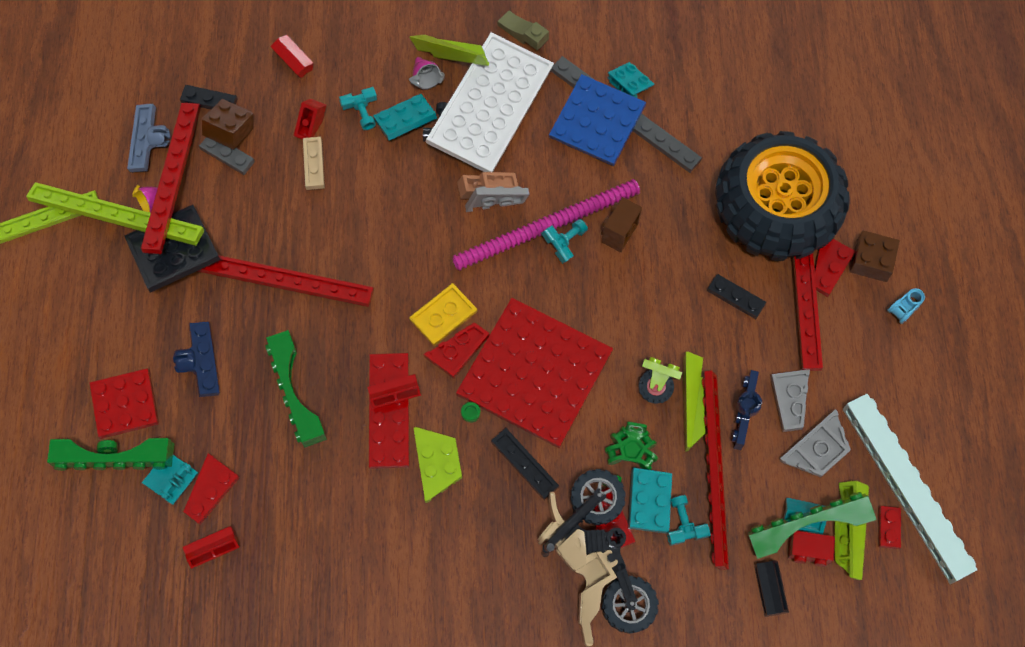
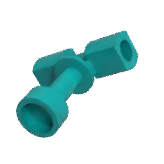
[339,87,377,130]
[541,219,588,264]
[667,495,711,546]

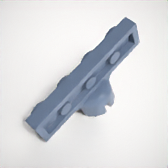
[127,104,170,172]

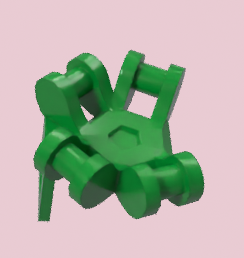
[605,422,658,470]

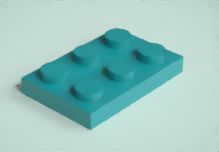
[373,94,437,141]
[628,468,672,534]

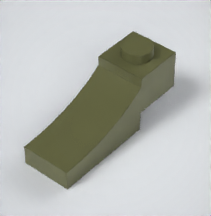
[498,11,549,50]

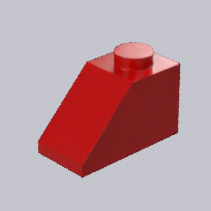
[293,98,327,140]

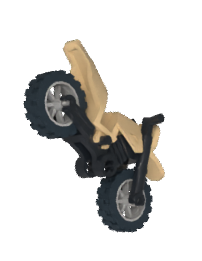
[537,469,659,647]

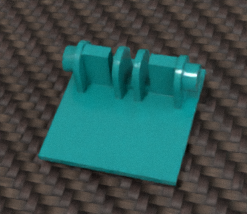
[608,62,654,98]
[142,455,198,505]

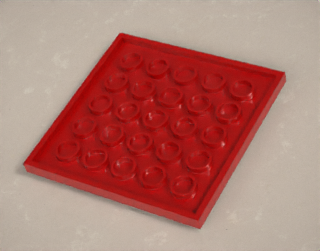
[456,298,613,449]

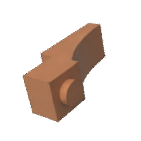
[457,172,518,199]

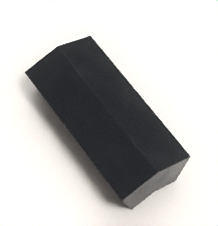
[754,560,789,617]

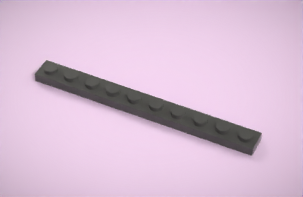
[551,56,702,173]

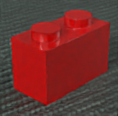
[788,531,835,567]

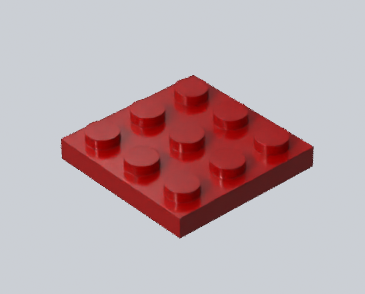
[89,368,159,439]

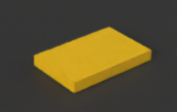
[409,283,478,346]

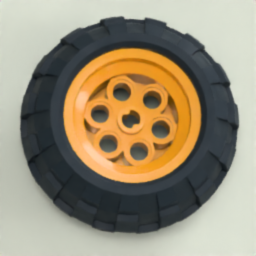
[715,131,850,261]

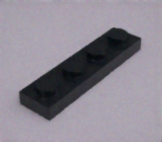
[491,428,559,500]

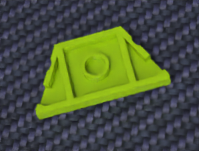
[414,427,462,503]

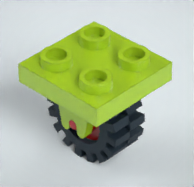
[639,357,682,404]

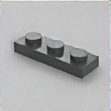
[199,137,255,175]

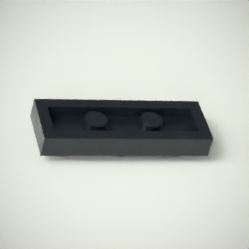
[180,85,238,110]
[707,274,766,319]

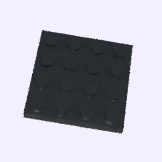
[124,204,220,293]

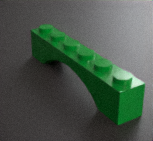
[265,330,327,448]
[47,438,174,471]
[748,492,877,559]

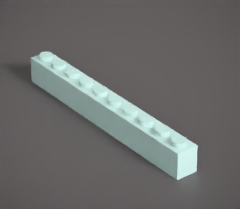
[843,394,977,585]

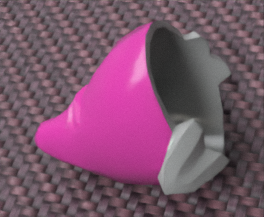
[409,57,445,89]

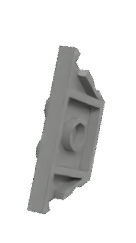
[780,409,851,477]

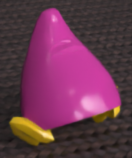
[132,185,158,213]

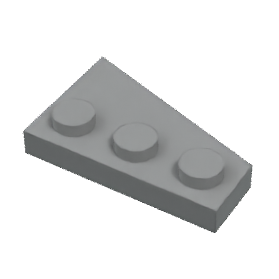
[465,186,529,212]

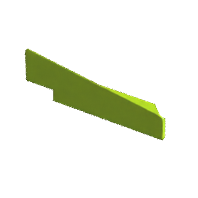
[410,35,489,66]
[683,352,705,451]
[835,481,869,580]

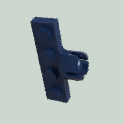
[173,322,220,397]
[731,370,762,450]

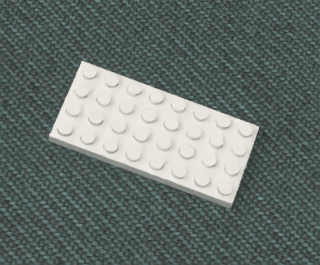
[426,32,554,173]

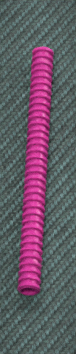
[452,179,640,271]

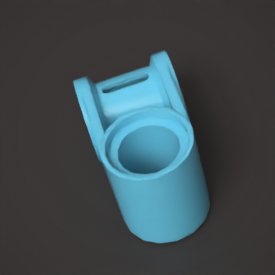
[887,288,925,324]

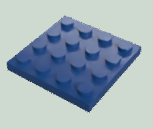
[549,74,646,166]

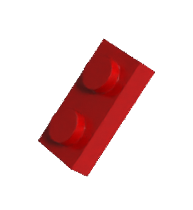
[878,506,901,549]

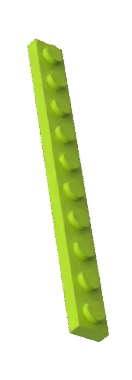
[26,182,204,246]

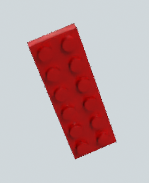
[369,353,409,469]

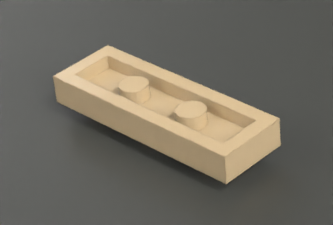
[303,137,325,190]

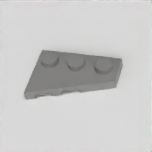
[771,370,810,432]

